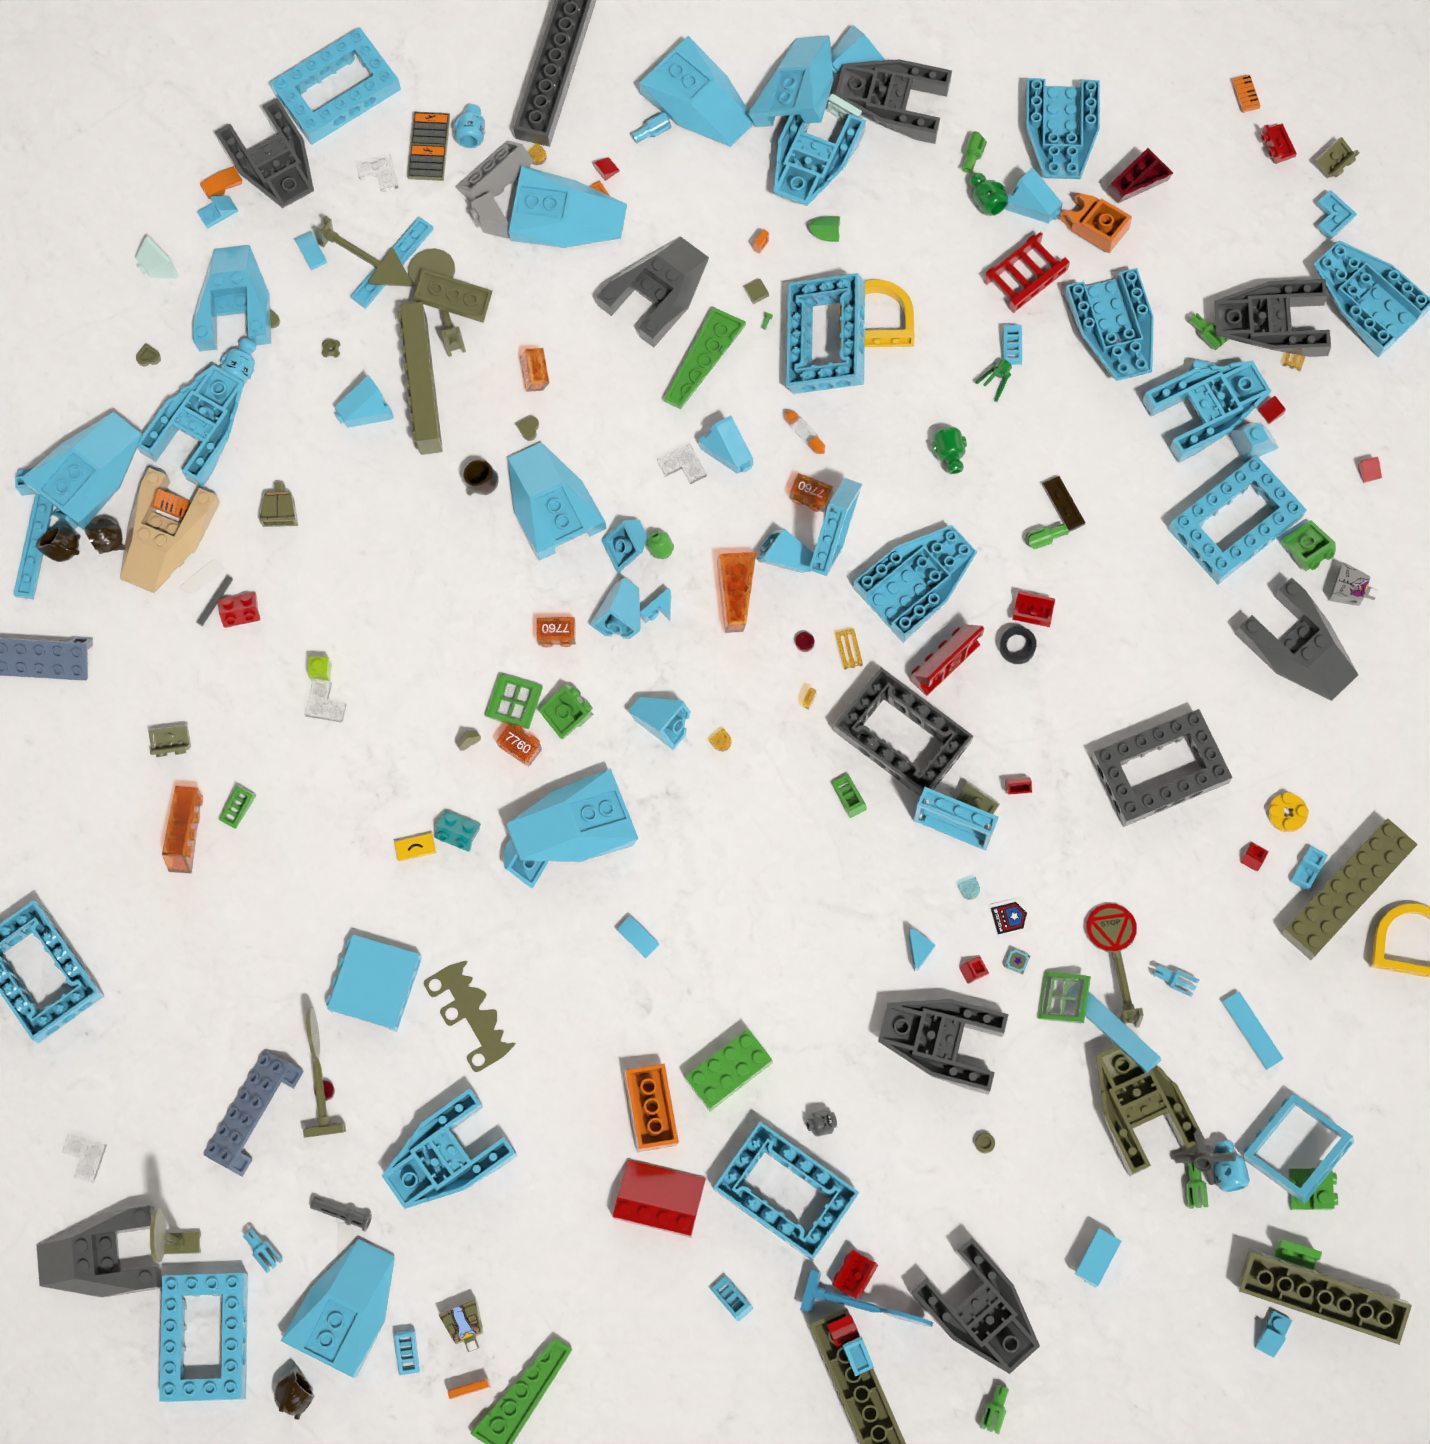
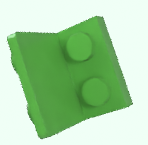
[1274,1239,1322,1270]

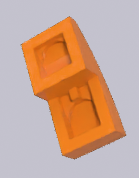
[200,167,242,199]

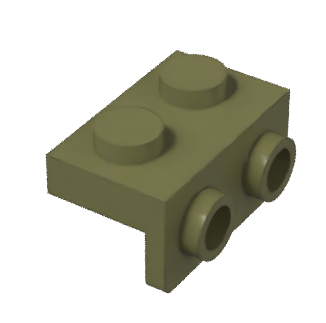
[1314,137,1360,178]
[148,724,191,757]
[956,782,1000,825]

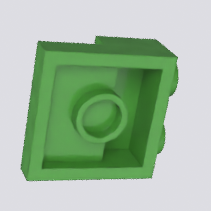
[1281,520,1336,571]
[538,685,594,739]
[1289,1168,1338,1210]

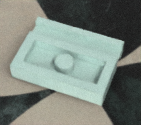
[827,94,862,122]

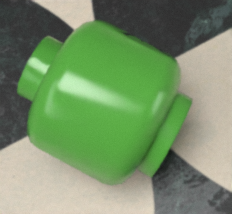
[647,531,674,559]

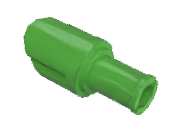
[962,131,987,173]
[1189,313,1229,350]
[1025,523,1068,549]
[1186,1163,1209,1209]
[980,1385,1009,1434]

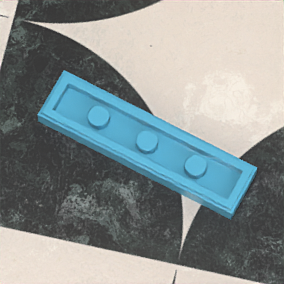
[1222,991,1284,1070]

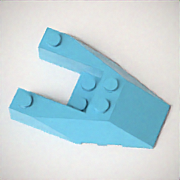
[774,114,866,206]
[193,245,271,352]
[1143,360,1271,463]
[137,365,245,488]
[382,1088,517,1209]

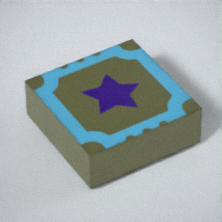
[1005,948,1030,975]

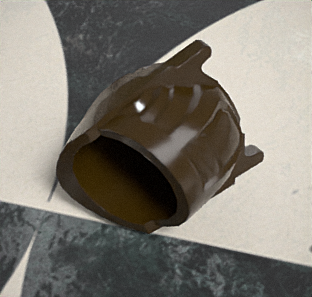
[463,460,499,496]
[83,518,125,554]
[35,525,81,562]
[274,1368,315,1420]

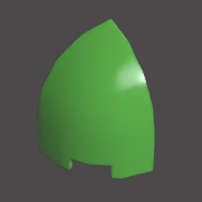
[810,216,840,242]

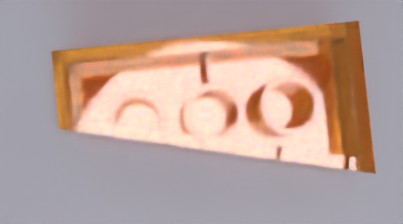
[717,552,757,633]
[162,786,203,874]

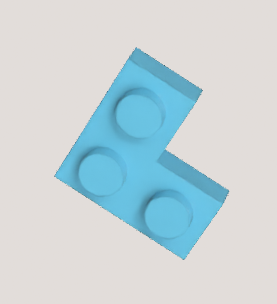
[1317,190,1357,240]

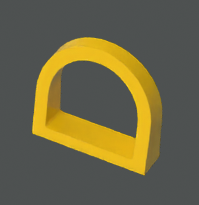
[840,280,915,348]
[1370,904,1430,978]

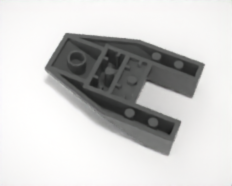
[835,59,952,144]
[215,98,314,208]
[596,237,709,348]
[1214,279,1331,357]
[1235,577,1359,701]
[878,999,1009,1094]
[36,1205,162,1298]
[910,1238,1040,1374]

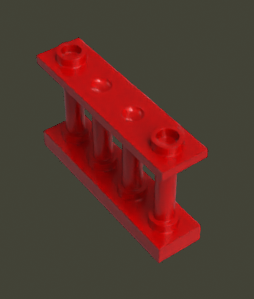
[984,232,1070,313]

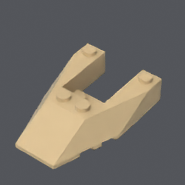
[120,468,220,593]

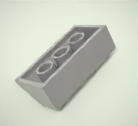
[455,140,534,202]

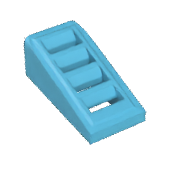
[1002,325,1022,365]
[710,1275,753,1322]
[394,1329,420,1375]

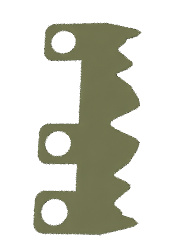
[424,961,516,1072]

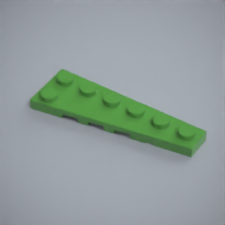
[664,307,746,409]
[471,1338,572,1444]

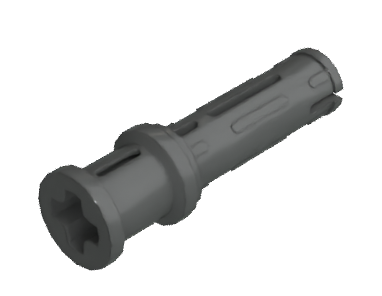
[310,1197,372,1232]

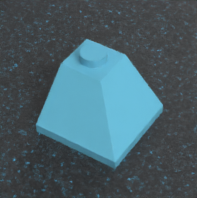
[602,520,647,573]
[504,838,549,888]

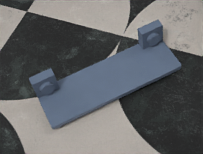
[0,637,93,681]
[204,1051,304,1177]

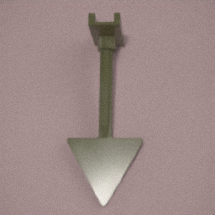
[315,216,413,287]

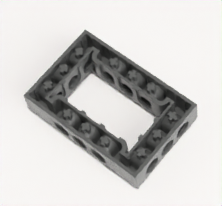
[834,667,973,797]
[1091,709,1233,827]

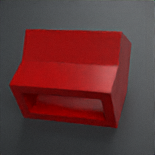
[1005,777,1032,795]
[827,1315,860,1347]

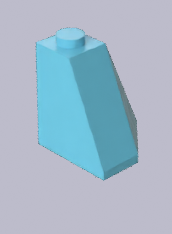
[831,25,885,74]
[1005,168,1063,224]
[335,376,394,428]
[699,415,753,474]
[1229,423,1279,463]
[757,529,814,573]
[590,577,641,639]
[628,697,691,750]

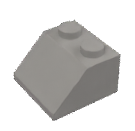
[470,192,510,239]

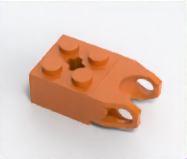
[1059,193,1132,254]

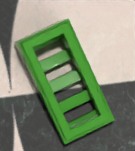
[831,774,867,818]
[219,786,256,829]

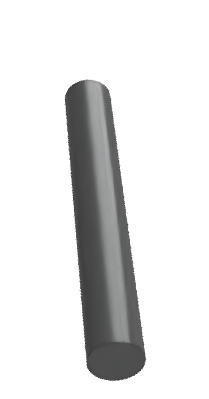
[196,576,233,626]

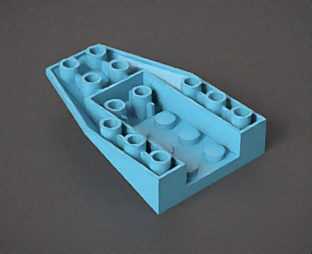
[639,35,754,147]
[748,35,834,127]
[1026,78,1100,179]
[509,166,627,248]
[1313,240,1430,358]
[1064,268,1154,381]
[21,412,142,530]
[508,442,606,561]
[853,525,977,643]
[506,768,639,862]
[280,1239,395,1378]

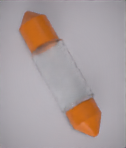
[785,410,825,454]

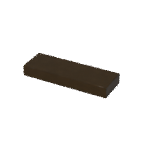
[1042,476,1086,533]

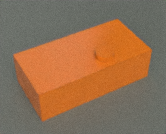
[624,1064,679,1153]

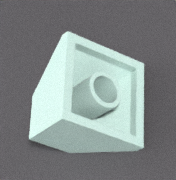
[135,236,179,278]

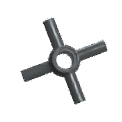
[1175,1131,1236,1185]

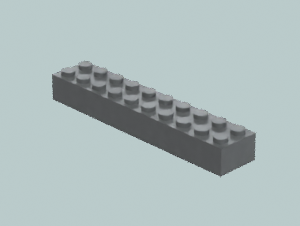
[514,0,596,147]

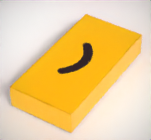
[394,833,437,862]

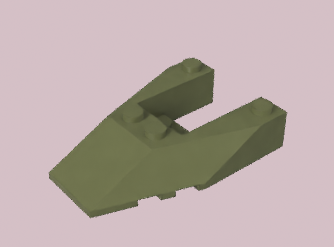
[1096,1046,1205,1176]

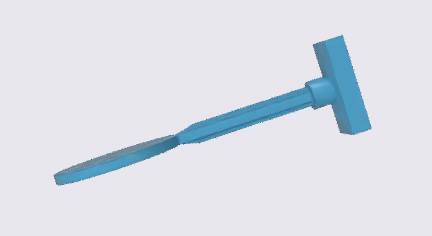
[800,1269,934,1327]

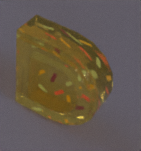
[528,143,547,165]
[802,688,817,710]
[709,728,732,752]

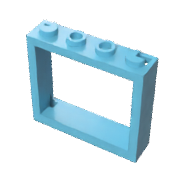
[809,478,862,576]
[914,787,999,851]
[1244,1093,1354,1204]

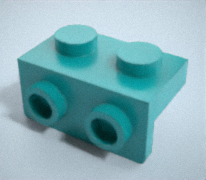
[434,810,481,852]

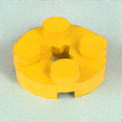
[1268,792,1309,832]

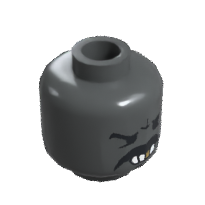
[806,1108,837,1136]

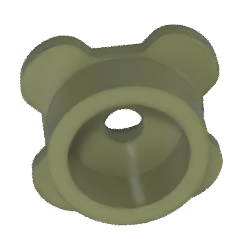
[322,339,341,358]

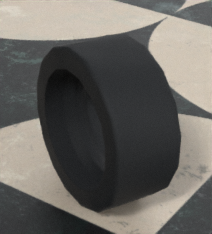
[1000,626,1037,664]

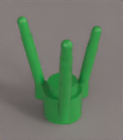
[975,359,1012,402]

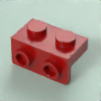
[1261,123,1297,164]
[1012,591,1056,628]
[218,592,260,628]
[832,1249,878,1300]

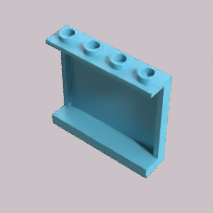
[326,934,422,1032]

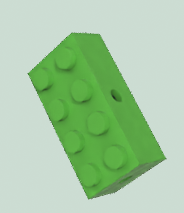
[685,1029,773,1112]

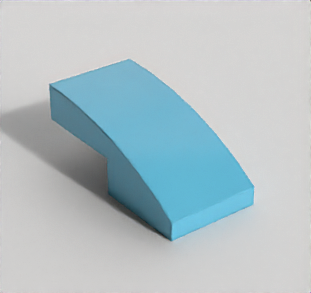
[295,231,327,270]
[1291,846,1328,891]
[616,916,660,958]

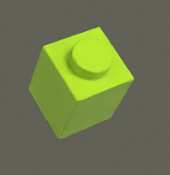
[308,657,332,682]

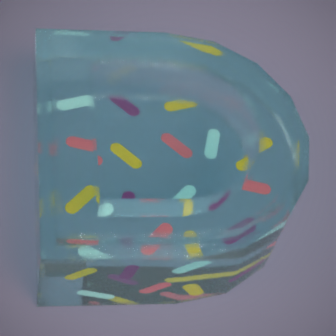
[957,877,980,900]

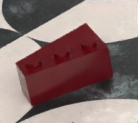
[1106,148,1173,203]

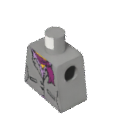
[1329,562,1378,606]

